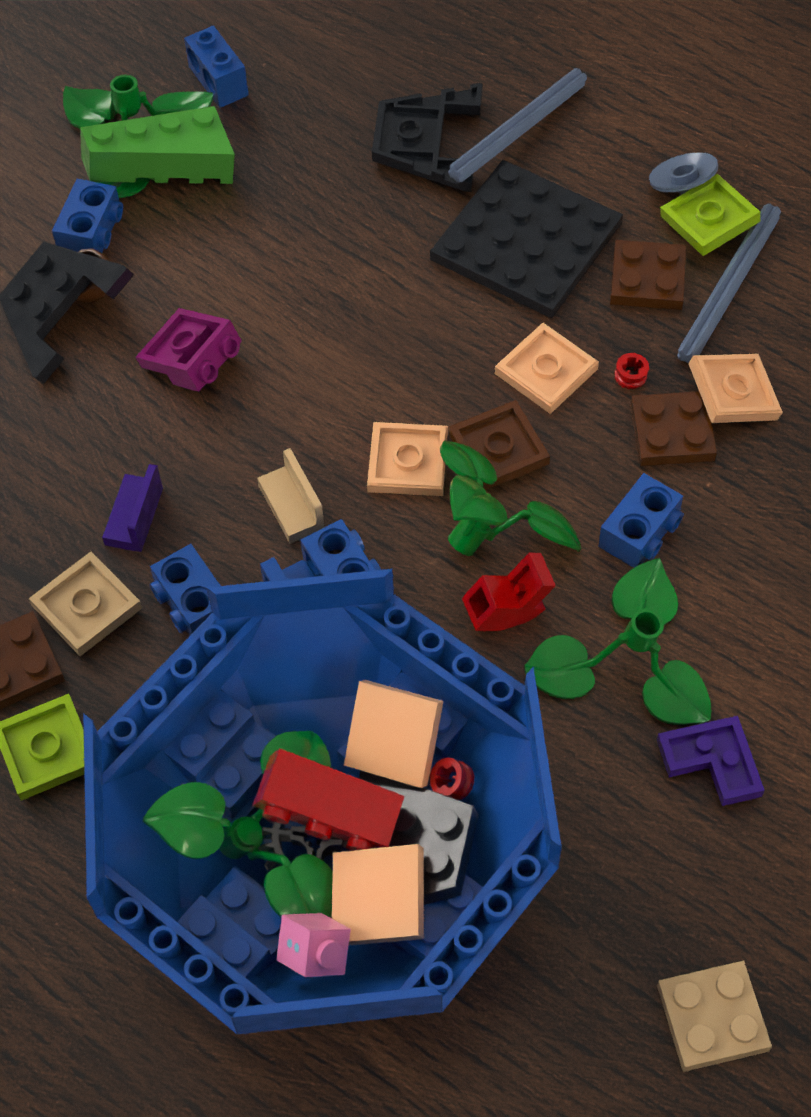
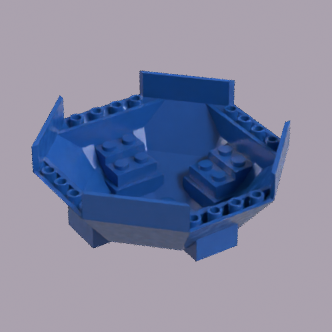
[83,569,562,1034]

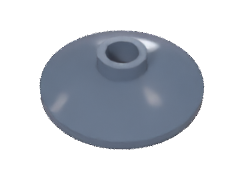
[649,152,718,194]

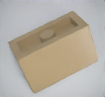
[257,448,324,544]

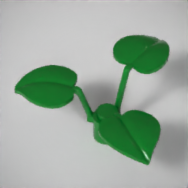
[63,75,213,198]
[440,440,582,556]
[524,558,712,725]
[143,731,333,918]

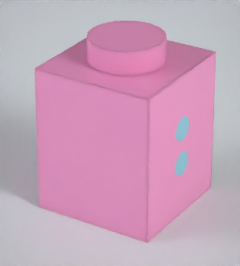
[276,913,351,977]

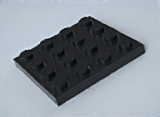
[430,160,623,318]

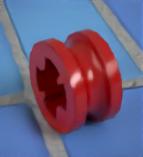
[614,353,649,389]
[430,757,474,800]

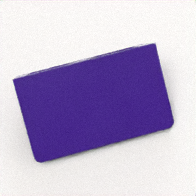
[102,464,163,552]

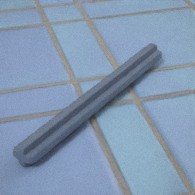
[448,68,587,182]
[677,203,781,363]

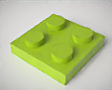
[660,174,761,256]
[0,694,84,801]

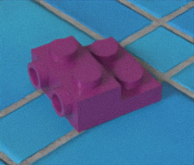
[135,308,242,392]

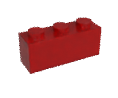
[253,748,405,851]

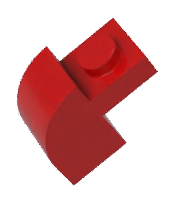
[462,552,556,631]

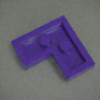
[657,716,765,806]

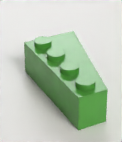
[80,106,235,184]

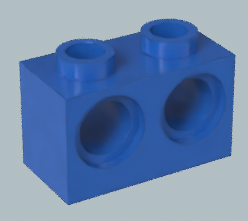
[184,25,249,108]
[52,178,123,253]
[598,473,684,568]
[300,519,381,576]
[149,544,221,636]

